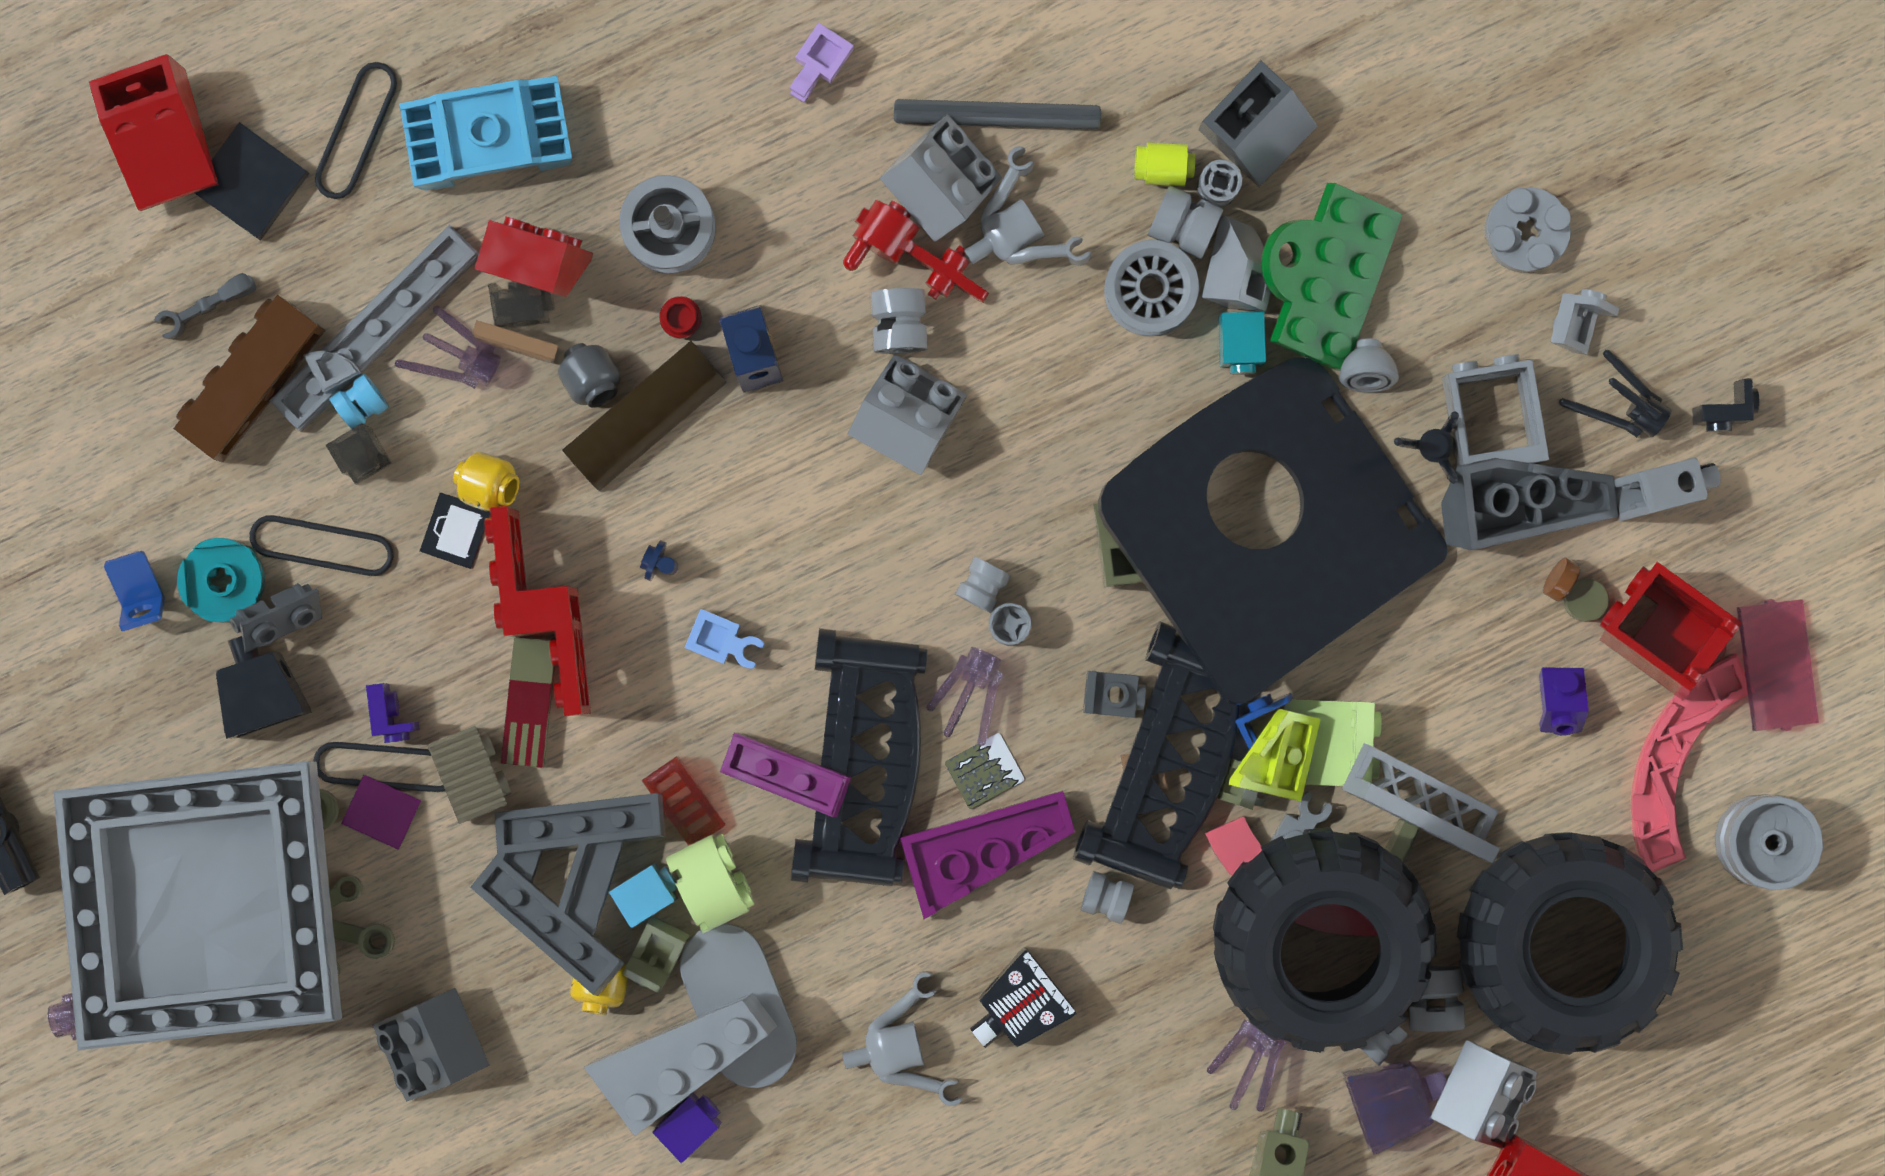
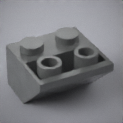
[1199,60,1318,187]
[372,988,490,1102]

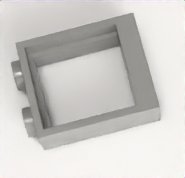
[1442,354,1549,466]

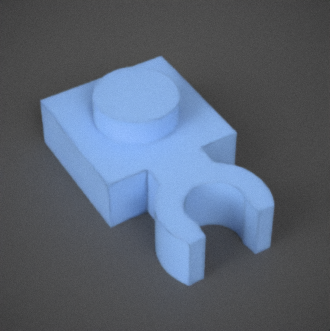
[684,609,765,669]

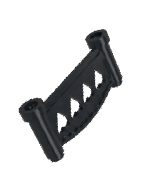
[1073,621,1240,890]
[791,628,927,886]

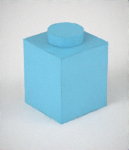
[609,863,678,928]

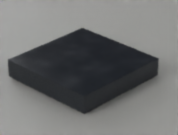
[195,122,310,241]

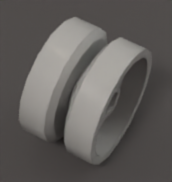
[1715,794,1823,890]

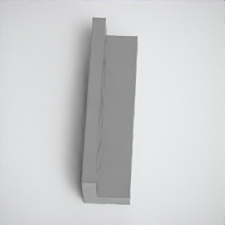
[1342,743,1500,863]

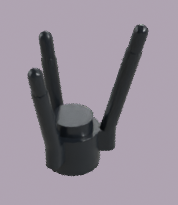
[1559,350,1672,438]
[1394,411,1459,484]

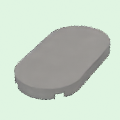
[680,923,797,1088]

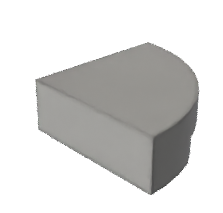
[304,351,363,394]

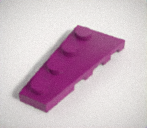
[900,790,1075,919]

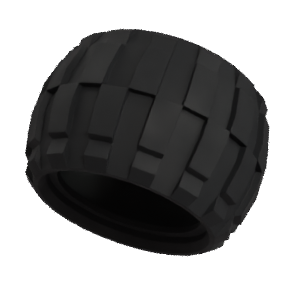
[1213,828,1437,1053]
[1457,832,1683,1055]

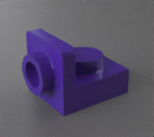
[366,683,420,743]

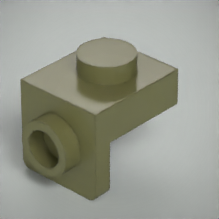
[622,916,690,993]

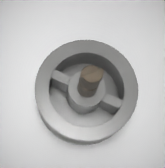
[619,175,716,274]

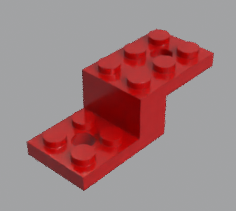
[484,506,591,716]

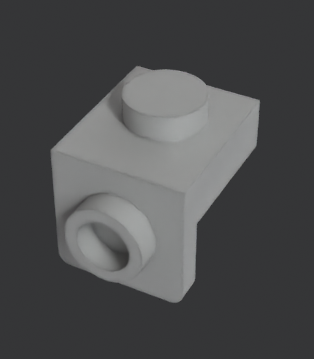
[1550,289,1619,355]

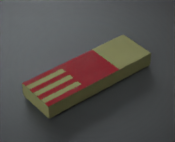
[500,638,555,768]

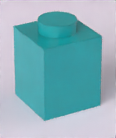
[1218,311,1266,375]

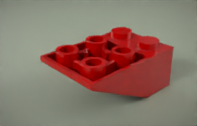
[89,54,218,211]

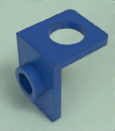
[104,551,165,631]
[1235,693,1293,750]

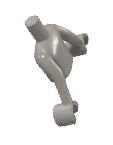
[964,146,1091,266]
[842,971,963,1106]

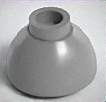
[1339,338,1399,393]

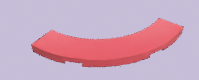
[1631,653,1753,872]
[1204,816,1378,936]

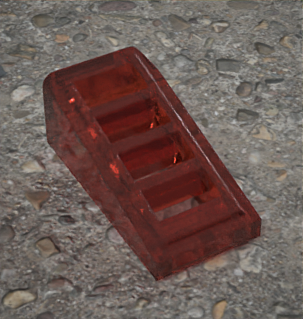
[641,756,726,846]

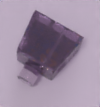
[1342,1061,1447,1155]

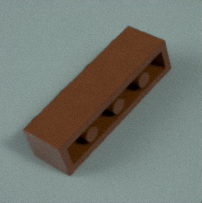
[173,295,326,462]

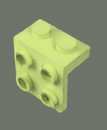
[1283,699,1382,786]

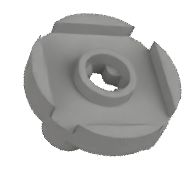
[1484,187,1571,273]

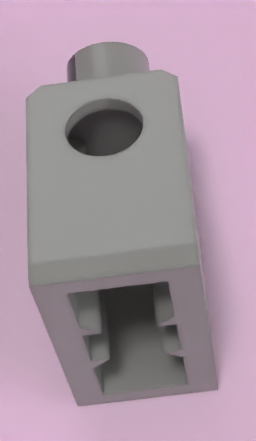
[1614,458,1721,521]

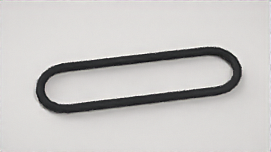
[315,62,397,199]
[249,515,394,576]
[313,742,445,792]

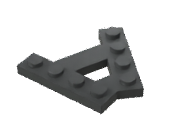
[470,793,665,996]

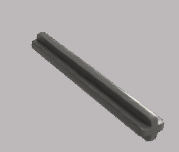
[893,99,1101,129]

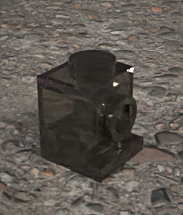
[488,281,555,330]
[326,423,392,485]

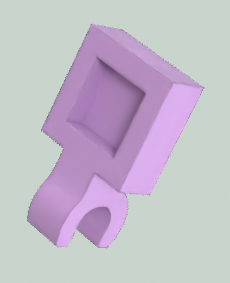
[790,22,854,103]

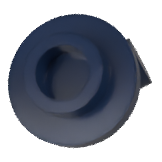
[640,540,679,582]

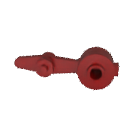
[843,200,989,303]

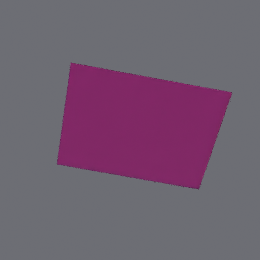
[341,775,421,850]

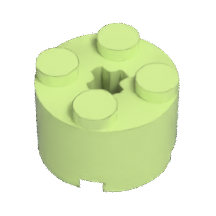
[666,834,755,934]

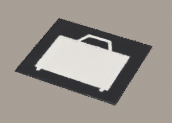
[419,492,490,569]

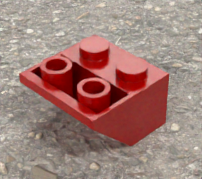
[475,216,593,297]

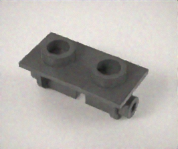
[230,583,322,653]

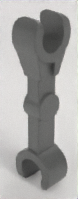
[154,273,257,339]

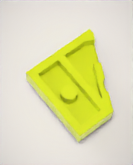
[1229,709,1321,802]

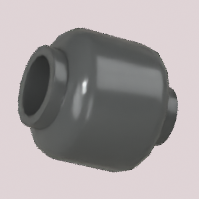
[558,343,621,408]

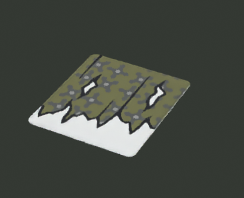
[945,733,1024,809]

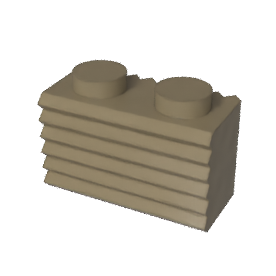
[427,726,512,824]

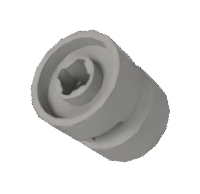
[1147,185,1223,259]
[871,288,928,354]
[1409,966,1465,1032]

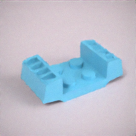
[399,76,572,191]

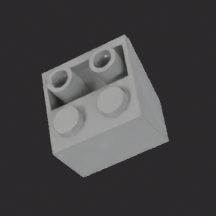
[879,114,1002,242]
[848,354,968,475]
[1430,1040,1538,1149]

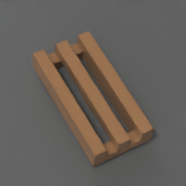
[472,320,558,363]

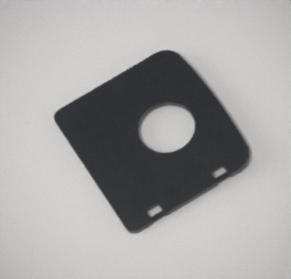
[1098,358,1448,705]

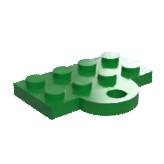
[1261,183,1403,371]

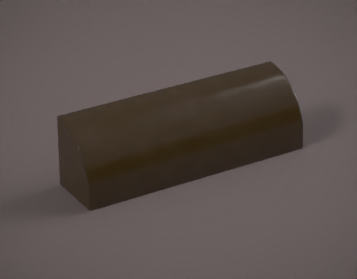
[562,341,727,491]

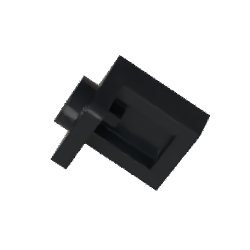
[1692,378,1760,432]

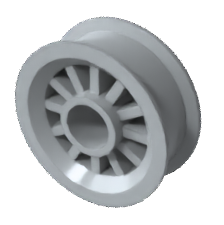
[1104,240,1199,336]

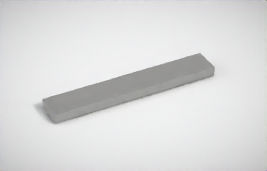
[270,224,479,432]

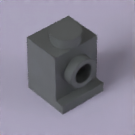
[1083,671,1146,718]

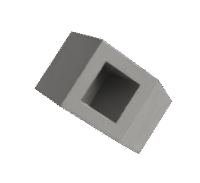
[1202,216,1271,311]

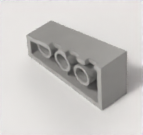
[584,993,778,1136]

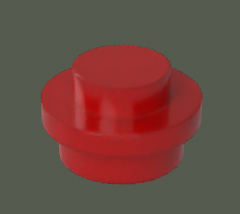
[659,296,702,339]

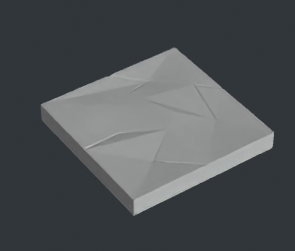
[53,761,342,1050]

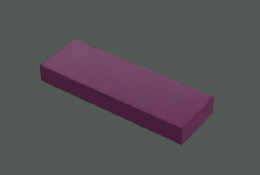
[720,733,852,817]

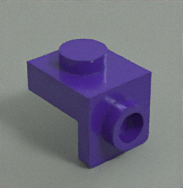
[1539,667,1589,736]

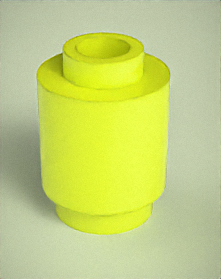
[1134,142,1195,186]

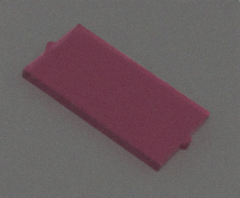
[1736,599,1819,731]

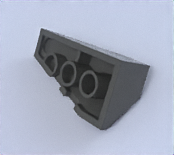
[1441,458,1618,550]

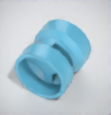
[330,374,389,432]

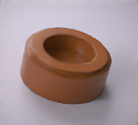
[1543,557,1580,601]

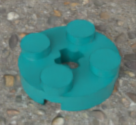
[177,538,265,623]

